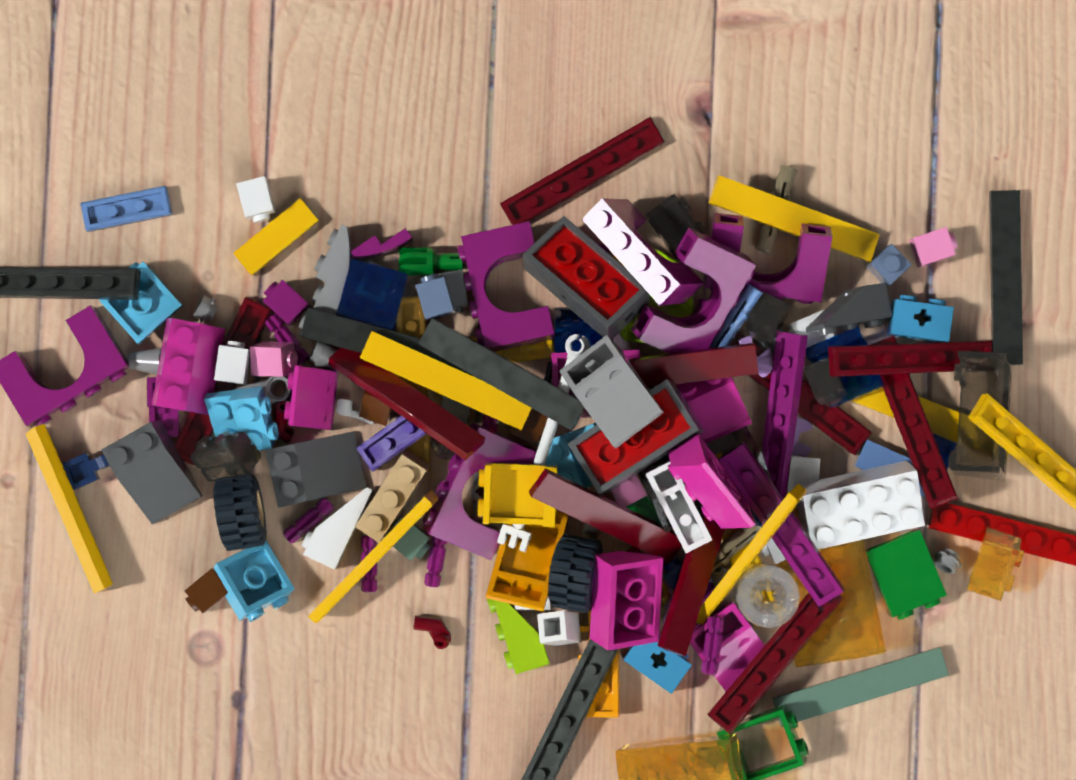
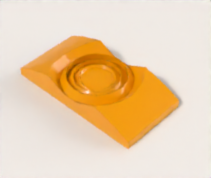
[486,509,569,611]

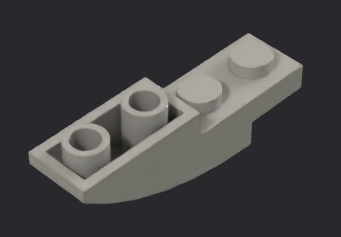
[299,225,352,341]

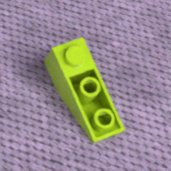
[487,598,550,674]

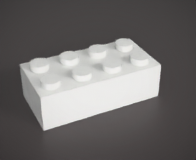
[794,461,925,549]

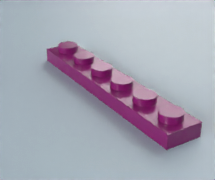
[760,331,808,499]
[719,442,845,607]

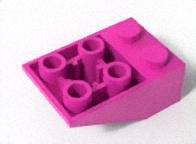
[284,366,338,430]
[690,601,765,692]

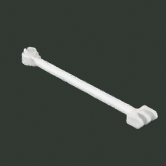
[497,334,590,552]

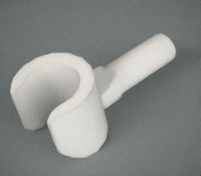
[336,399,374,425]

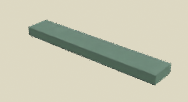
[772,647,949,727]

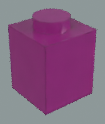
[263,280,311,326]

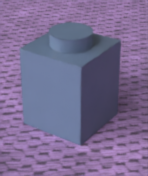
[865,243,912,286]
[415,274,456,321]

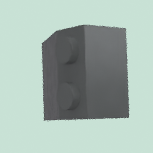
[101,420,202,524]
[265,431,367,508]

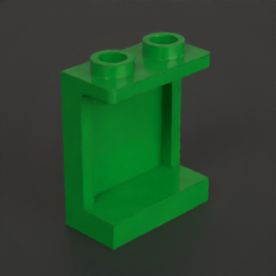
[862,529,947,620]

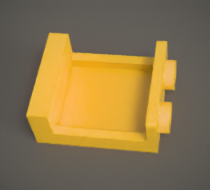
[478,462,558,527]

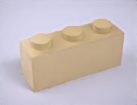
[355,449,431,543]

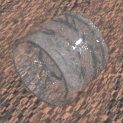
[733,563,800,628]

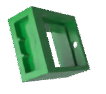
[717,704,809,780]

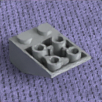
[560,335,664,449]

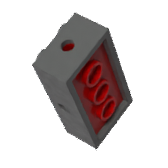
[523,216,650,339]
[568,379,705,494]

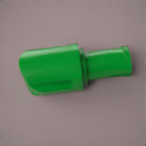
[398,247,463,276]

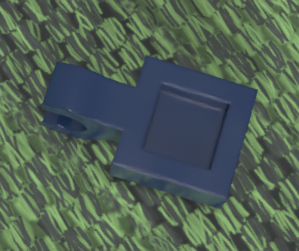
[62,453,110,491]

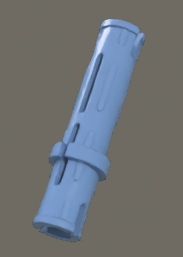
[709,283,763,349]

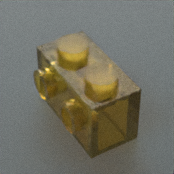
[967,527,1024,601]

